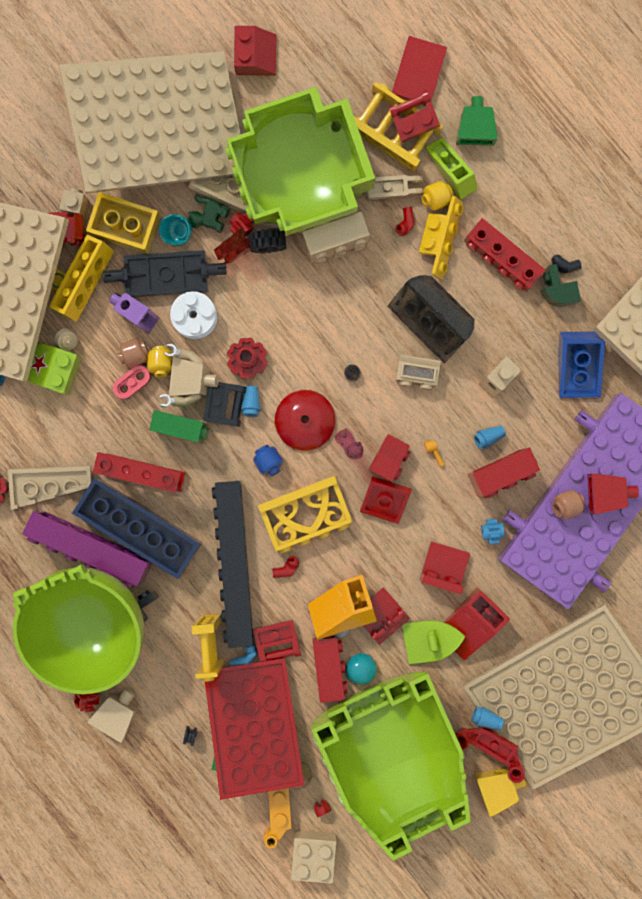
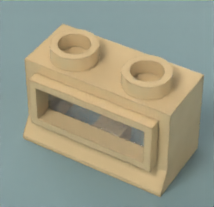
[395,355,441,390]

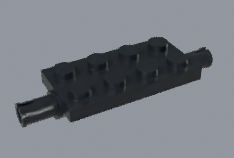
[103,250,227,297]

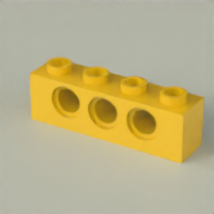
[49,235,114,322]

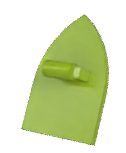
[402,620,465,664]

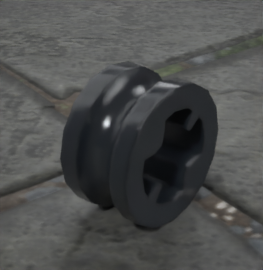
[183,726,197,746]

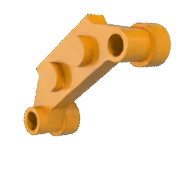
[263,788,292,849]

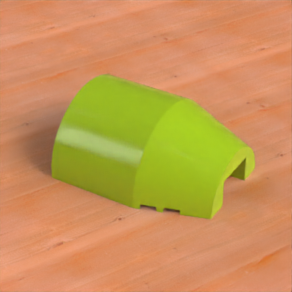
[310,672,471,861]

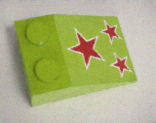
[27,342,82,396]

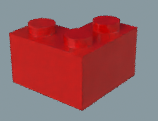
[368,434,411,482]

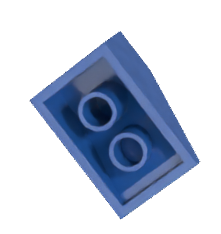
[558,331,605,398]

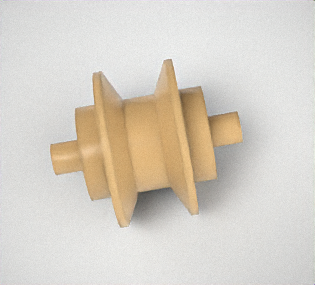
[54,328,78,351]

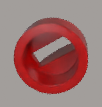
[314,799,332,817]

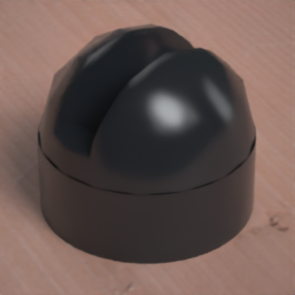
[344,364,361,381]

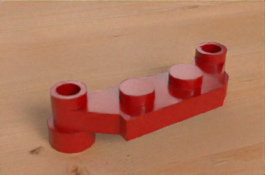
[455,727,525,783]

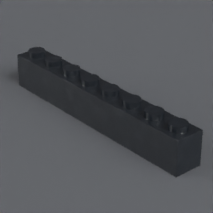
[212,481,254,648]

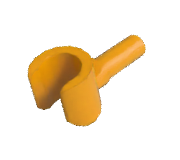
[424,440,445,467]

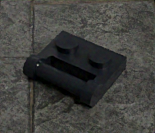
[203,382,246,427]

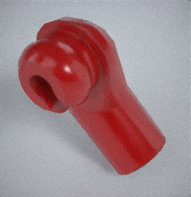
[395,207,415,236]

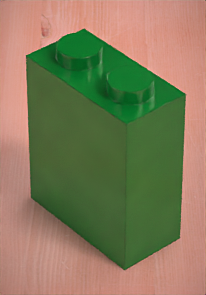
[149,410,209,444]

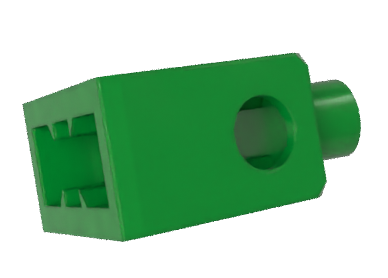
[456,96,497,146]

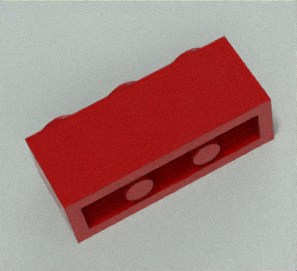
[312,635,348,703]

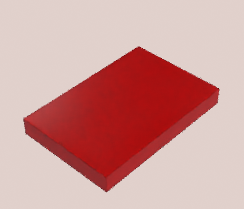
[392,36,447,106]

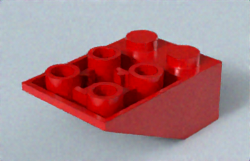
[444,588,510,660]

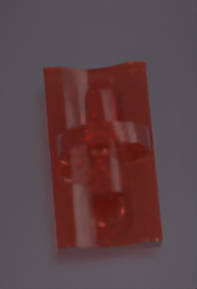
[214,229,251,264]

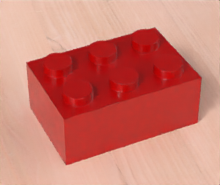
[467,447,540,499]

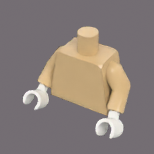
[159,344,219,408]

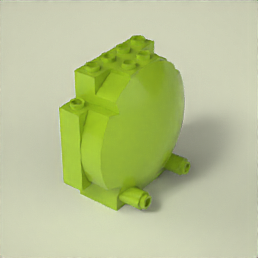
[225,87,375,236]

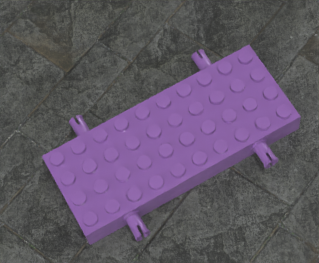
[497,393,642,610]

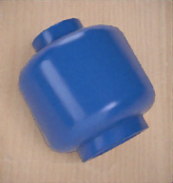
[253,445,283,477]

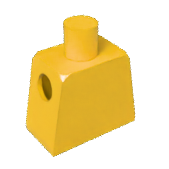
[474,768,527,817]

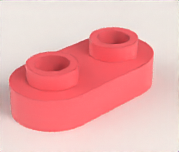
[113,365,151,399]

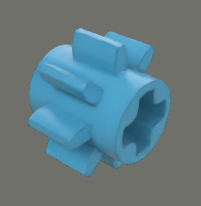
[481,519,505,544]

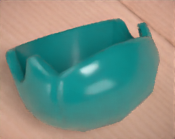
[159,214,192,246]
[345,653,377,685]

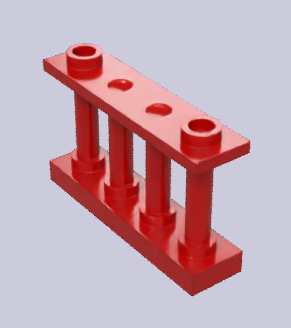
[92,452,186,493]

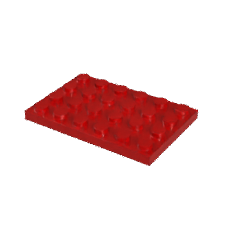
[205,658,304,800]

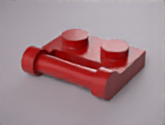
[389,90,440,143]
[253,619,301,662]

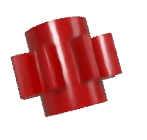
[229,212,254,238]
[74,693,100,713]

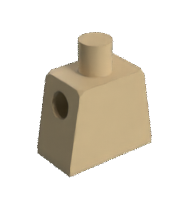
[479,356,521,398]
[88,688,137,743]

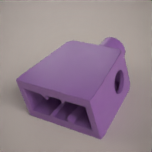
[109,293,160,334]

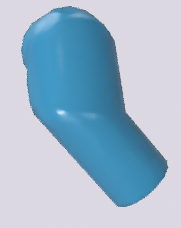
[230,645,258,667]

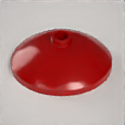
[275,390,336,451]

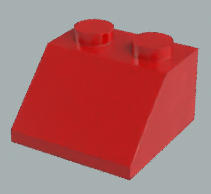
[234,26,276,76]

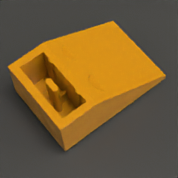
[308,575,377,640]

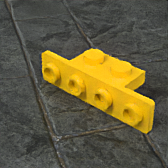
[419,196,463,280]

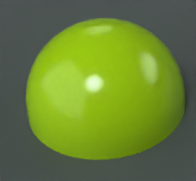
[12,564,144,694]

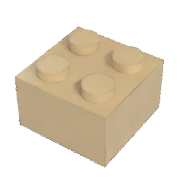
[291,830,336,884]

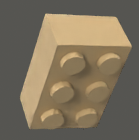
[302,211,370,264]

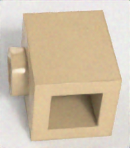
[59,188,89,219]

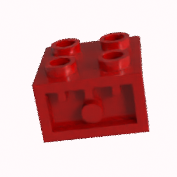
[419,542,470,595]

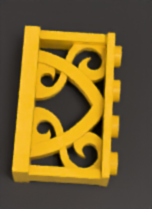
[258,476,352,554]

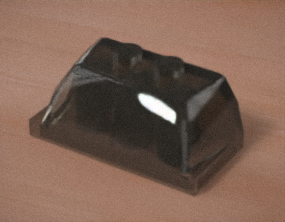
[387,275,475,364]

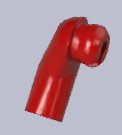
[272,556,300,578]

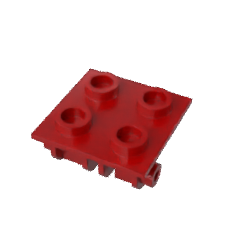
[363,587,410,645]

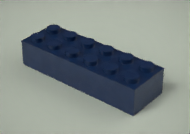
[72,478,203,579]

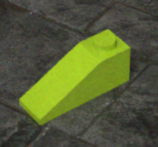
[425,137,478,200]

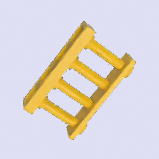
[354,82,443,172]
[192,614,225,682]

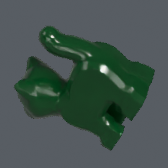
[188,194,231,233]

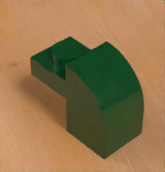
[541,264,581,307]

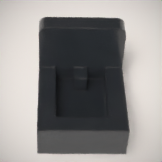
[138,590,159,622]

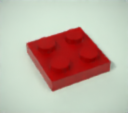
[360,476,411,524]

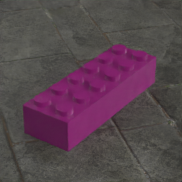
[22,510,152,588]

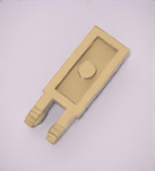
[367,175,424,200]

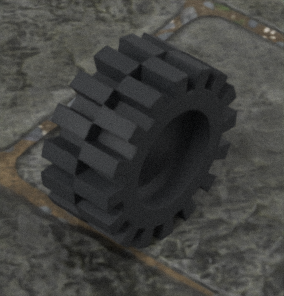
[248,229,287,254]

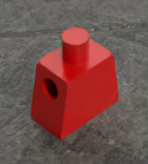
[587,474,639,514]

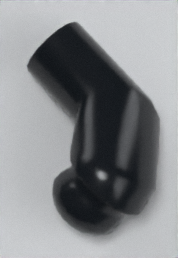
[551,254,582,274]

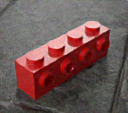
[464,218,546,292]

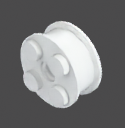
[170,292,218,339]

